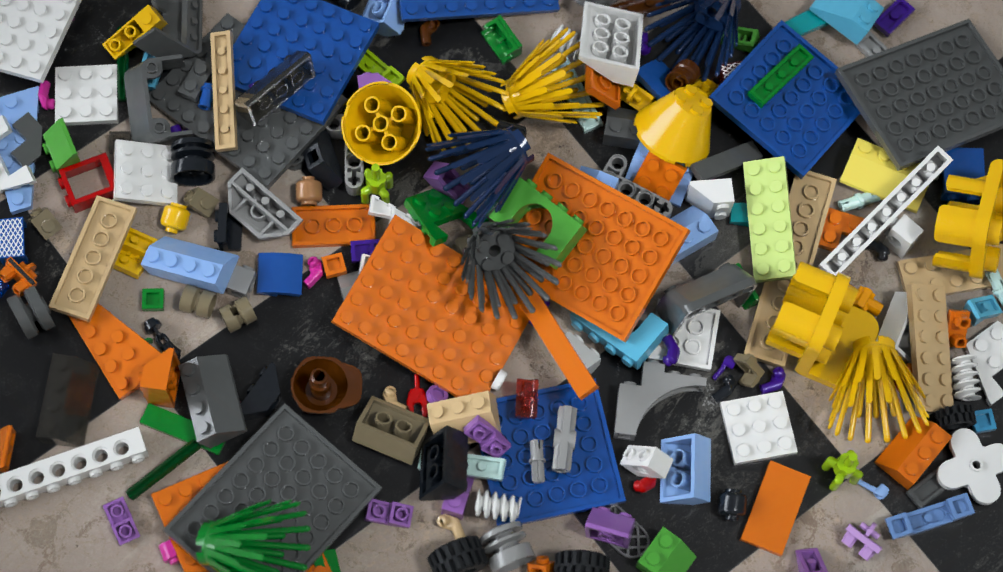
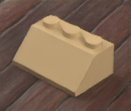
[427,390,501,444]

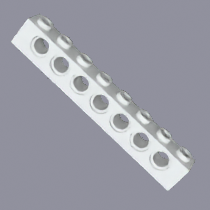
[818,146,953,275]
[0,427,149,508]

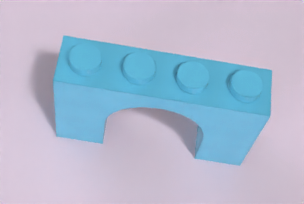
[570,312,669,370]

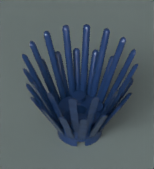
[644,0,741,82]
[425,124,534,229]

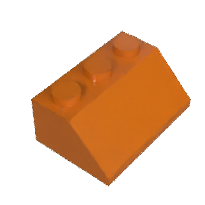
[137,348,181,408]
[874,416,952,490]

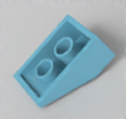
[809,0,884,45]

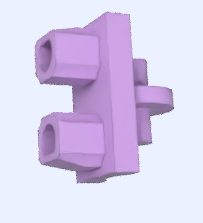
[842,522,882,561]

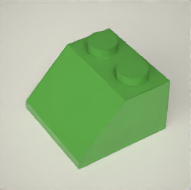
[42,118,81,177]
[635,527,696,572]

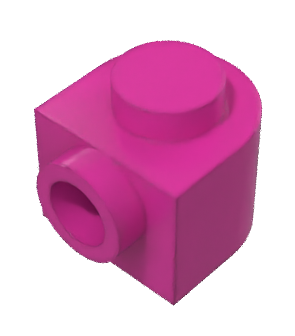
[158,540,180,566]

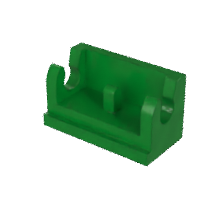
[481,15,522,65]

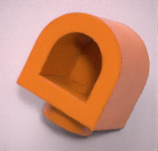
[527,555,554,572]

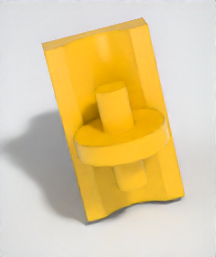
[620,83,655,111]

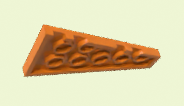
[69,303,161,400]

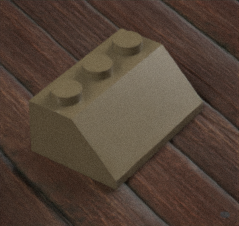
[352,396,430,465]

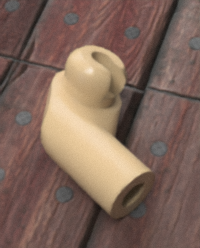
[382,386,407,410]

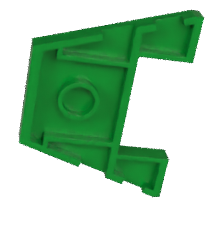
[403,189,489,247]

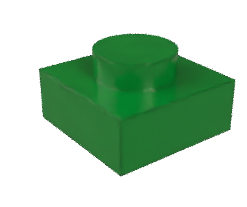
[142,288,165,311]

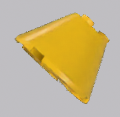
[341,81,422,166]
[634,84,713,167]

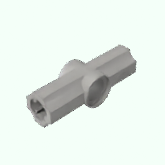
[552,405,577,473]

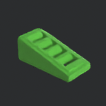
[720,27,760,53]

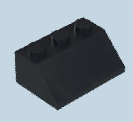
[419,425,469,501]

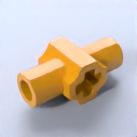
[849,284,884,317]

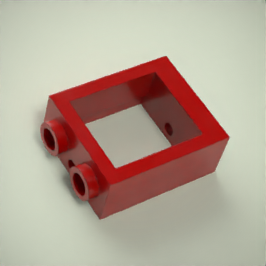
[57,152,114,213]

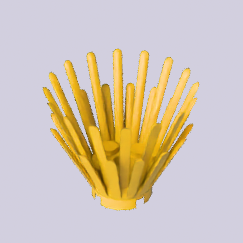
[500,27,605,124]
[406,56,510,151]
[828,336,930,443]

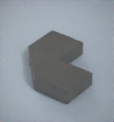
[11,112,42,167]

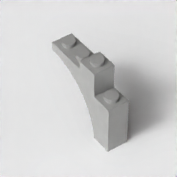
[613,360,707,441]

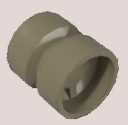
[179,284,217,319]
[218,296,257,333]

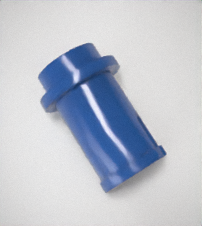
[197,83,213,111]

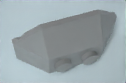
[228,167,303,240]

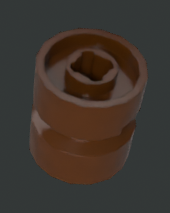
[665,59,701,92]

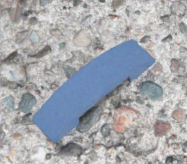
[885,493,975,540]

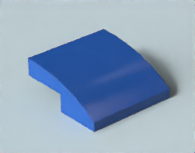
[636,59,670,100]
[256,252,303,297]

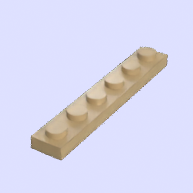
[210,30,238,152]

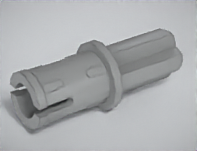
[529,439,546,484]

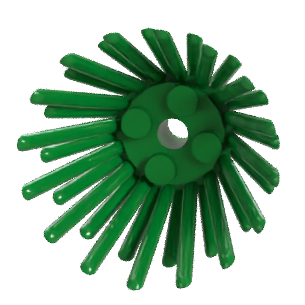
[196,500,311,572]

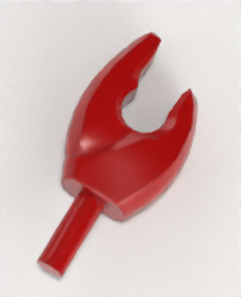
[406,374,429,418]

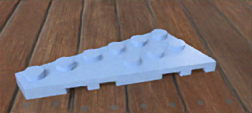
[0,86,39,215]

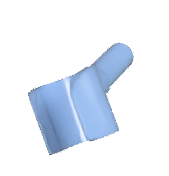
[858,480,889,500]

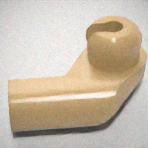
[437,514,466,540]

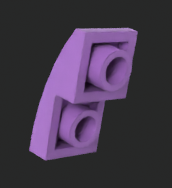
[463,415,511,458]
[103,496,140,546]
[364,499,414,528]

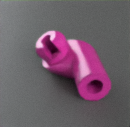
[38,80,55,110]
[303,256,323,289]

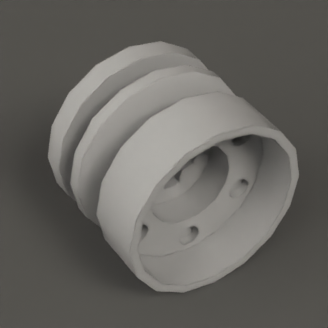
[479,521,535,572]

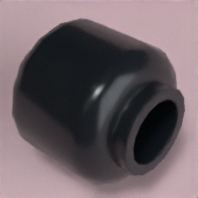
[718,489,747,521]

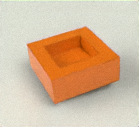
[321,252,347,279]

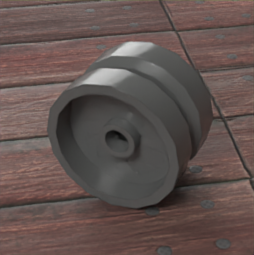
[7,285,56,340]

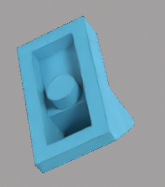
[963,294,1003,326]

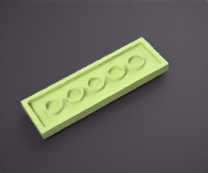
[743,156,797,283]

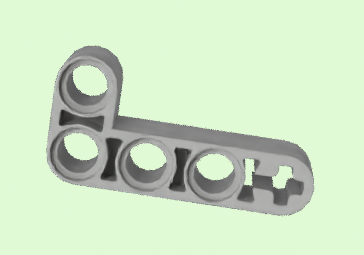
[326,114,364,196]
[602,154,673,219]

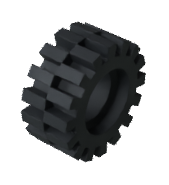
[935,404,977,432]

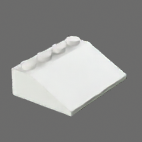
[578,1,644,87]

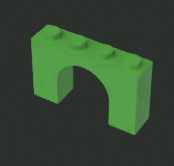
[488,177,588,270]

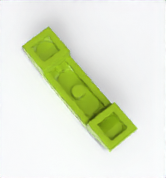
[357,49,406,85]

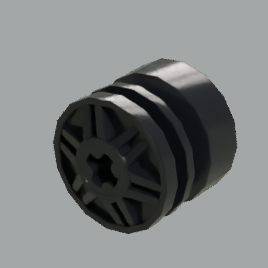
[171,137,215,187]

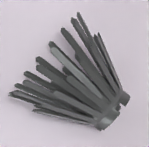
[461,219,562,319]

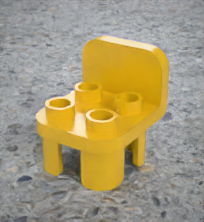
[932,159,1003,279]
[765,261,879,390]

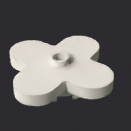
[936,428,1003,505]

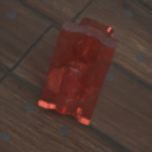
[515,378,539,419]

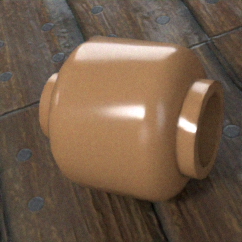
[295,176,322,206]

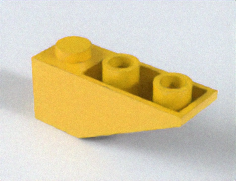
[102,5,168,60]

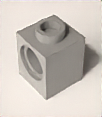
[226,265,257,300]

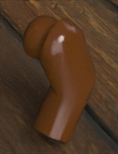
[420,20,440,47]

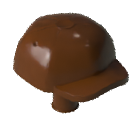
[290,356,363,414]

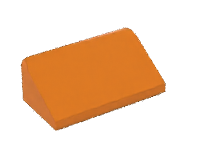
[0,425,16,473]

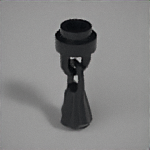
[144,317,181,360]

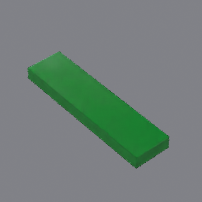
[746,43,814,108]
[140,403,226,456]

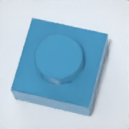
[972,408,997,434]

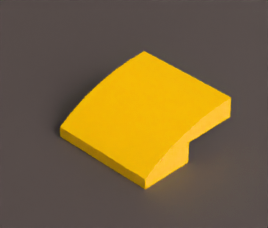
[113,227,158,279]

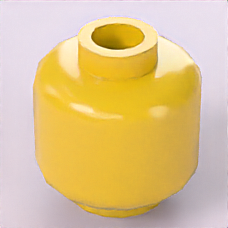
[160,202,190,234]

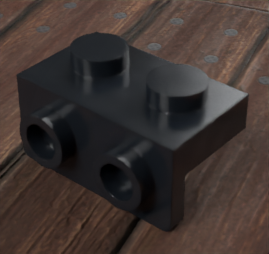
[214,203,243,251]

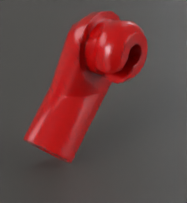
[633,477,657,493]

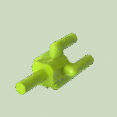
[360,164,393,204]
[822,450,863,491]

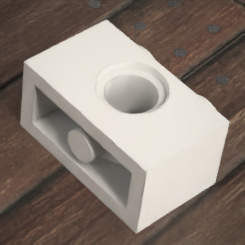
[883,214,924,259]
[620,445,674,479]

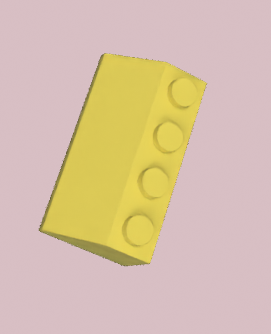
[839,138,929,213]

